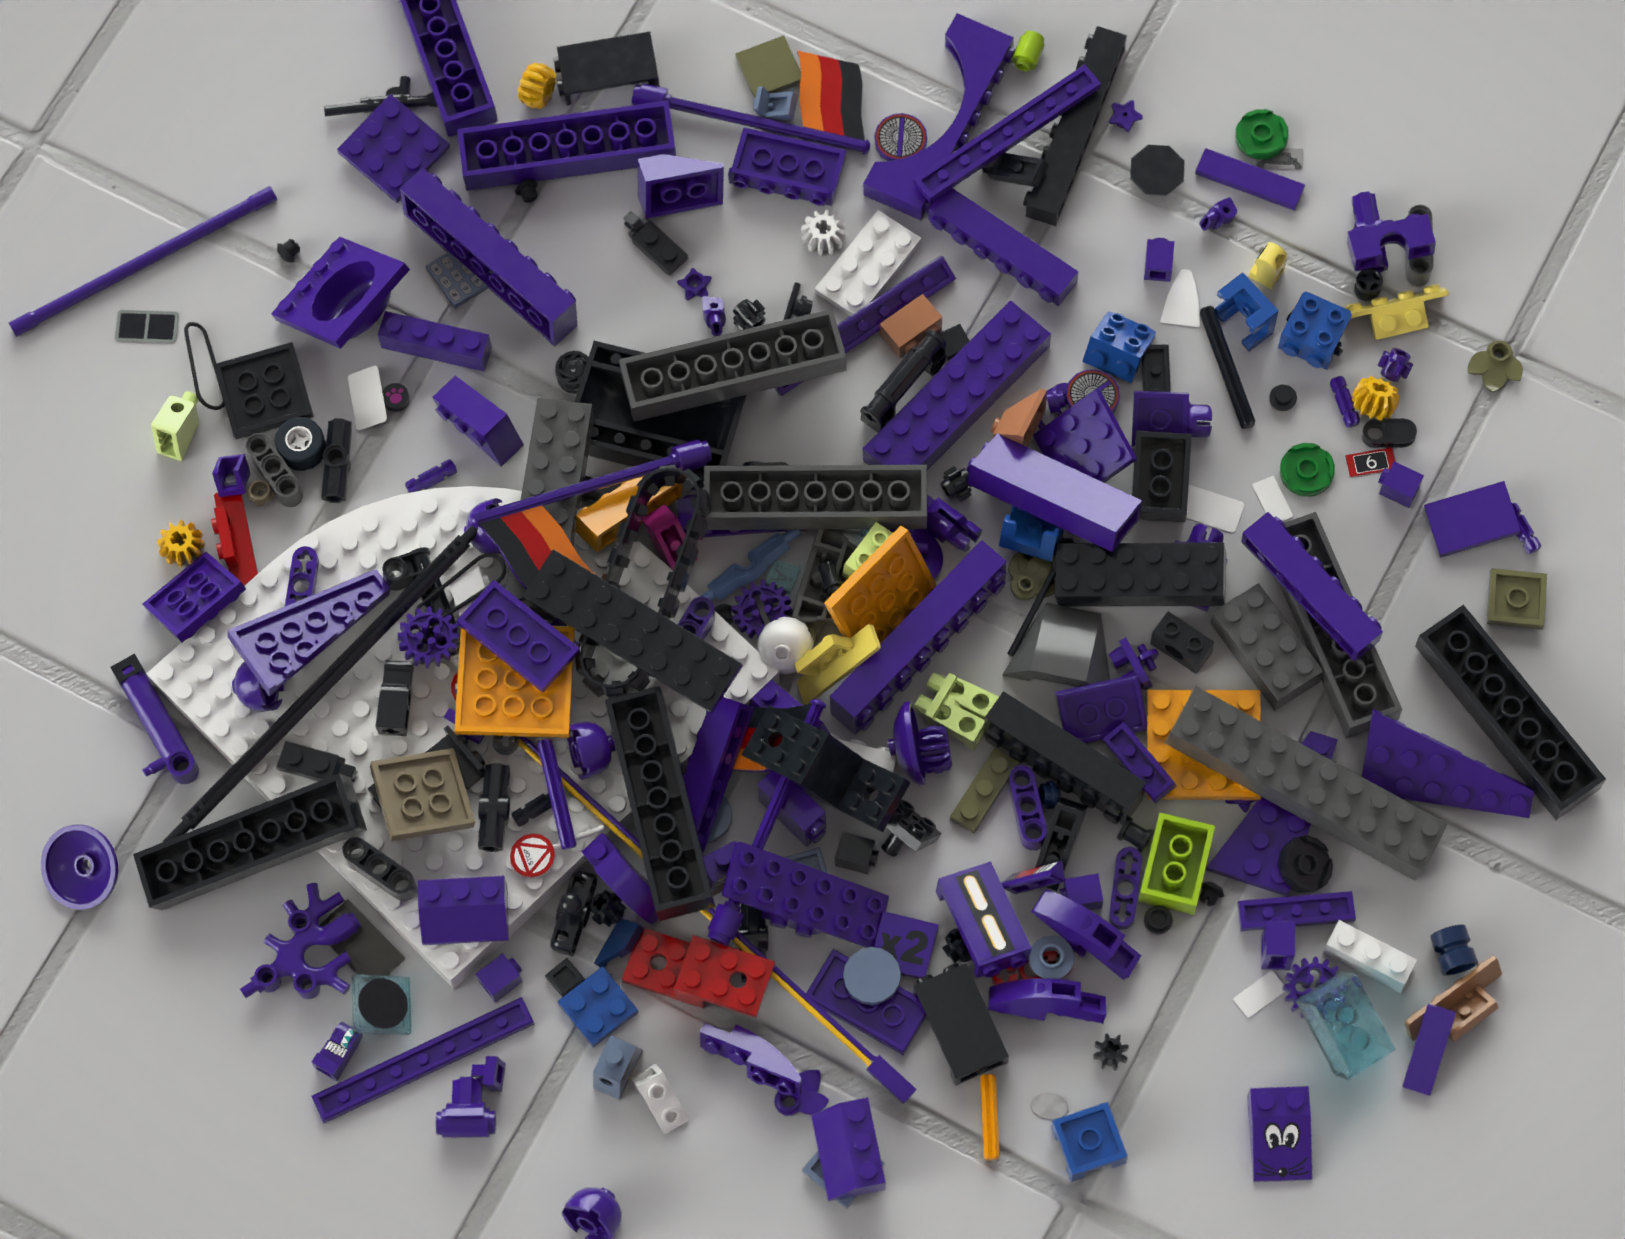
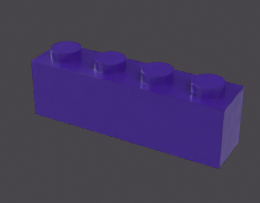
[377,311,492,372]

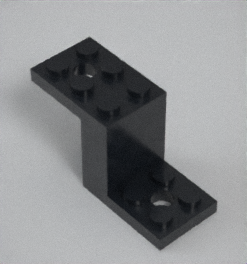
[741,705,911,832]

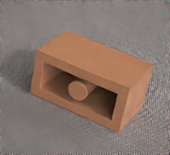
[880,294,943,359]

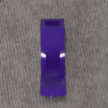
[581,833,659,925]

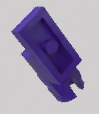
[925,494,982,552]

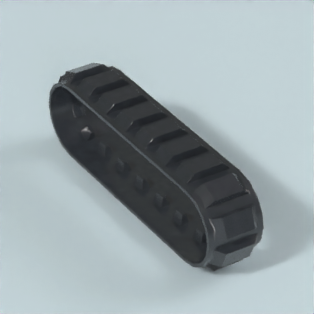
[576,465,711,699]

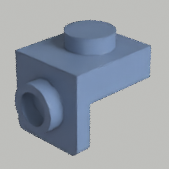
[753,87,798,121]

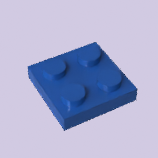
[557,966,638,1047]

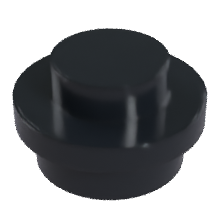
[792,295,813,317]
[1269,384,1297,411]
[1144,906,1173,935]

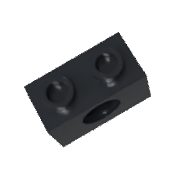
[1150,611,1214,674]

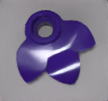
[774,1070,829,1116]

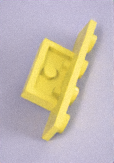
[1345,284,1449,340]
[794,624,881,705]

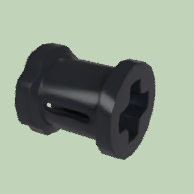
[1117,817,1154,853]

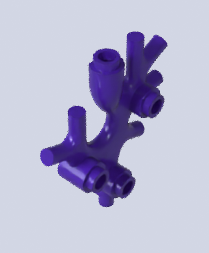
[240,883,361,999]

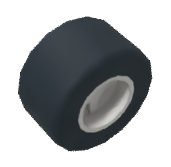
[275,417,326,471]

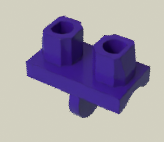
[1108,637,1159,690]

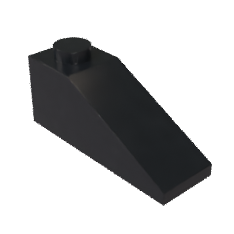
[1035,797,1088,891]

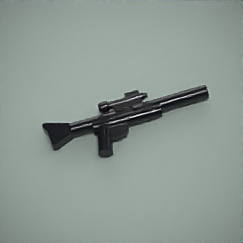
[324,76,437,117]

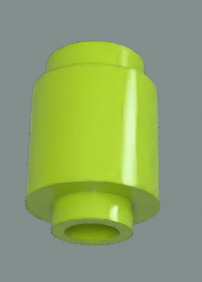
[1012,30,1045,72]

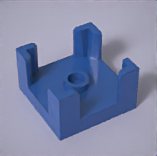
[1215,272,1279,352]
[998,505,1064,561]
[1051,1102,1128,1182]

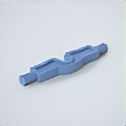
[701,529,801,601]

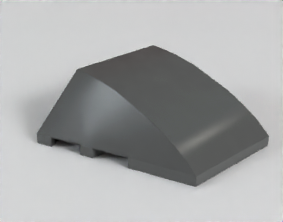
[791,529,857,622]
[1002,603,1110,687]

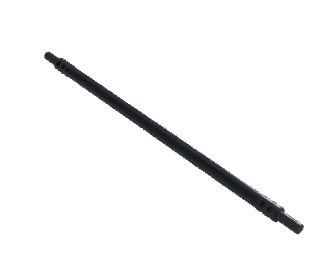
[163,525,478,849]

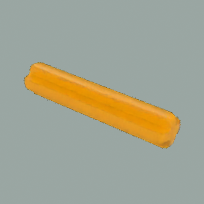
[980,1074,1000,1160]

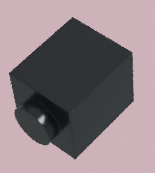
[835,832,880,875]

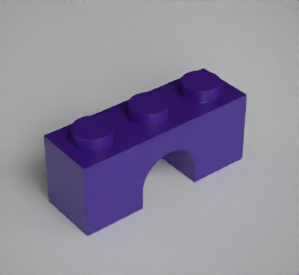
[1347,214,1436,271]

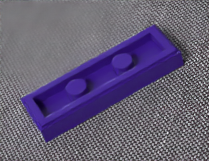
[1102,722,1177,804]
[1402,1003,1456,1096]

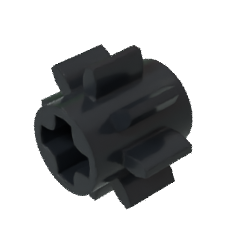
[733,299,766,331]
[940,466,972,502]
[589,890,626,927]
[942,928,972,963]
[1093,1033,1129,1071]

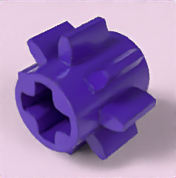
[1378,348,1413,382]

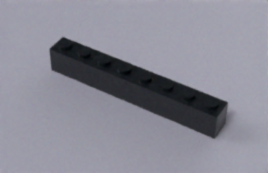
[1023,26,1127,226]

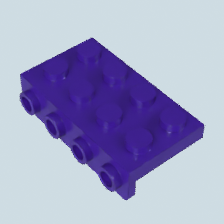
[728,128,847,206]

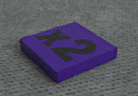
[874,911,939,979]

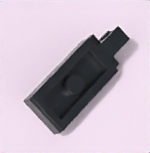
[981,153,1049,188]
[623,211,688,276]
[276,741,358,782]

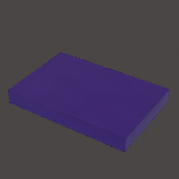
[1424,481,1521,558]
[1055,674,1147,744]

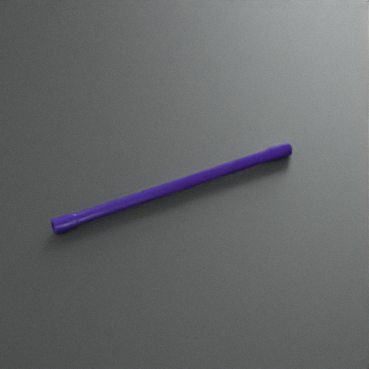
[9,186,277,337]

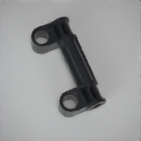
[860,329,947,433]
[382,547,460,664]

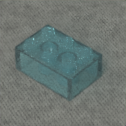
[1295,971,1396,1080]

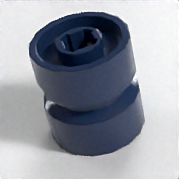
[1430,924,1478,976]

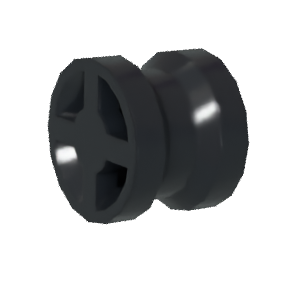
[1354,268,1383,301]

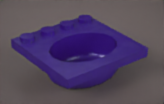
[271,236,410,349]

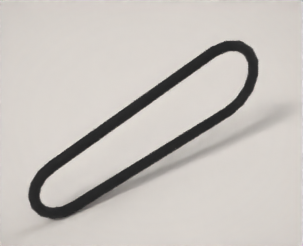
[184,322,225,410]
[415,553,506,626]

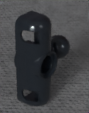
[550,871,598,957]

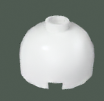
[757,617,814,675]

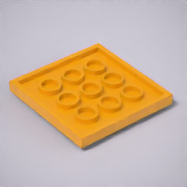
[824,526,937,644]
[454,626,575,738]
[1147,690,1261,800]

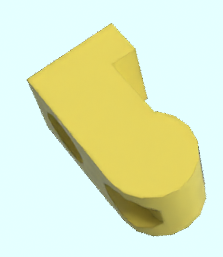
[1248,242,1287,290]

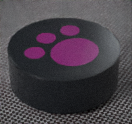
[382,383,410,412]

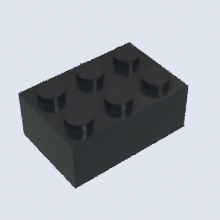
[1132,431,1192,522]

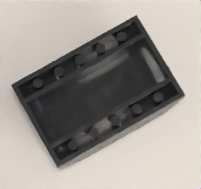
[574,341,747,481]

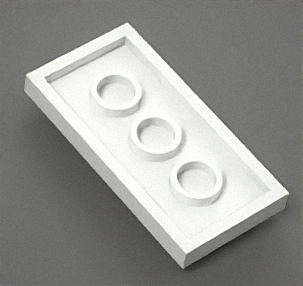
[815,210,921,316]

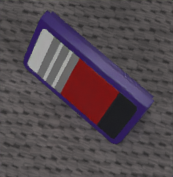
[1001,861,1065,894]

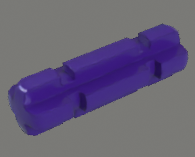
[1330,376,1360,428]
[405,459,457,493]
[1512,503,1541,554]

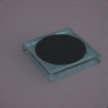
[352,974,411,1035]

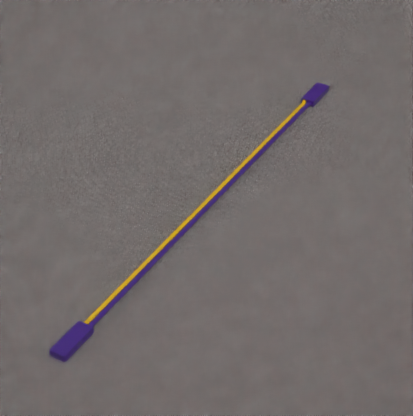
[455,689,917,1105]

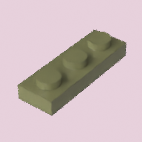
[950,748,1019,834]

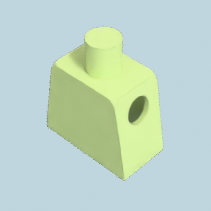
[151,391,199,461]

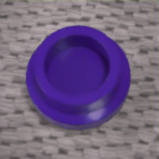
[1047,387,1067,415]

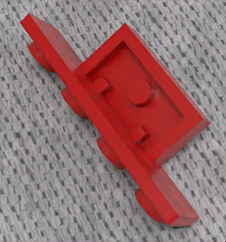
[211,493,258,586]

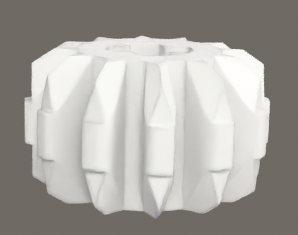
[801,209,846,256]

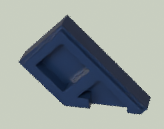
[594,919,644,968]

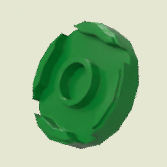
[1235,109,1289,160]
[1280,443,1335,497]

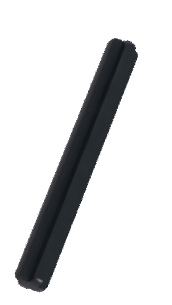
[1200,306,1255,429]

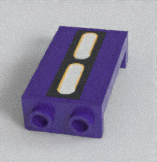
[936,861,1032,978]

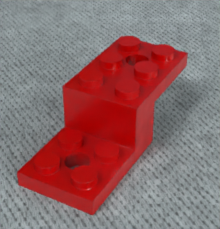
[622,928,775,1018]

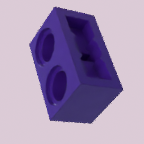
[1261,917,1295,971]

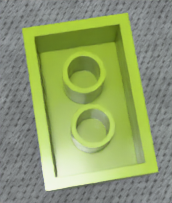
[1138,812,1215,915]

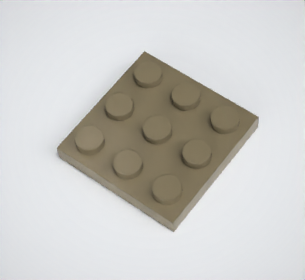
[370,748,475,841]

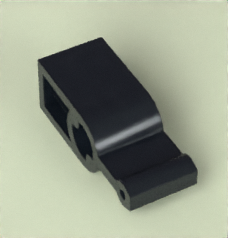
[375,660,414,736]

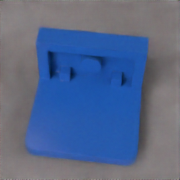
[1278,292,1352,370]
[1082,312,1156,383]

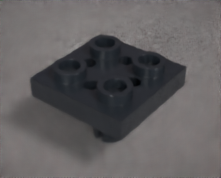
[881,800,942,857]

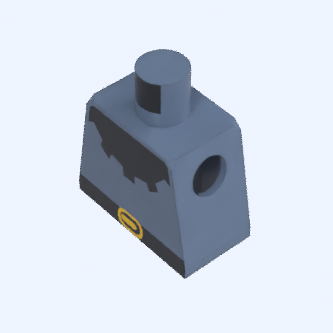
[593,1035,643,1100]

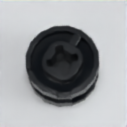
[555,351,588,394]

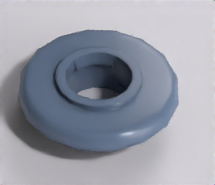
[1029,936,1074,979]

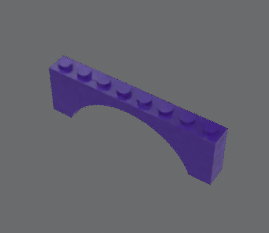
[863,13,1015,221]

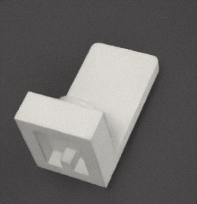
[631,1063,689,1134]

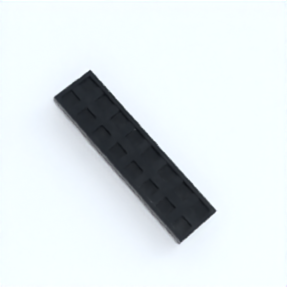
[522,549,743,713]

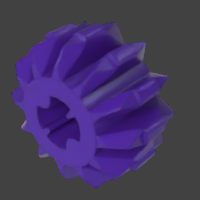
[918,725,952,774]

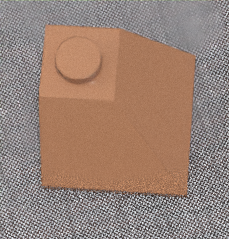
[991,388,1047,447]

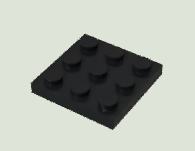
[214,342,314,440]

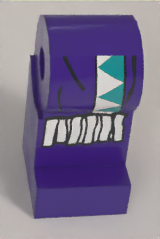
[311,1022,363,1081]

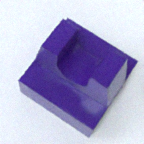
[471,1056,506,1092]

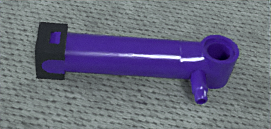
[110,653,199,784]

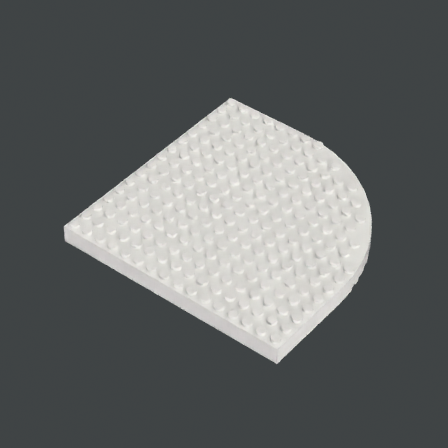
[146,486,780,989]

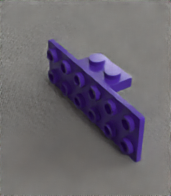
[722,841,889,948]

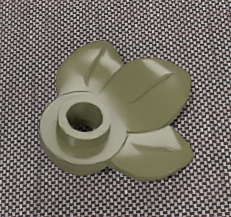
[1468,341,1523,392]
[1008,552,1055,601]

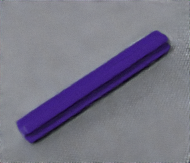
[537,739,577,850]

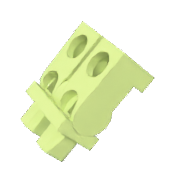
[914,672,999,751]

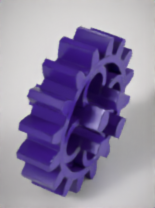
[731,579,793,639]
[398,606,459,669]
[1283,956,1347,1021]

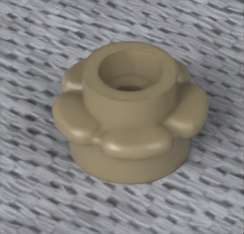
[247,480,274,506]

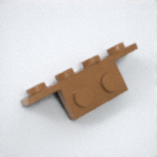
[1405,956,1502,1042]

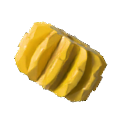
[518,62,556,109]
[1352,376,1400,421]
[157,519,205,568]

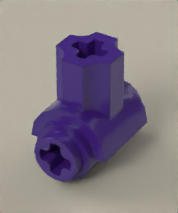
[436,1077,496,1138]

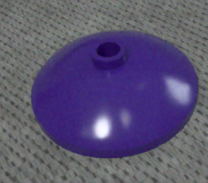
[888,701,926,786]
[41,824,118,910]

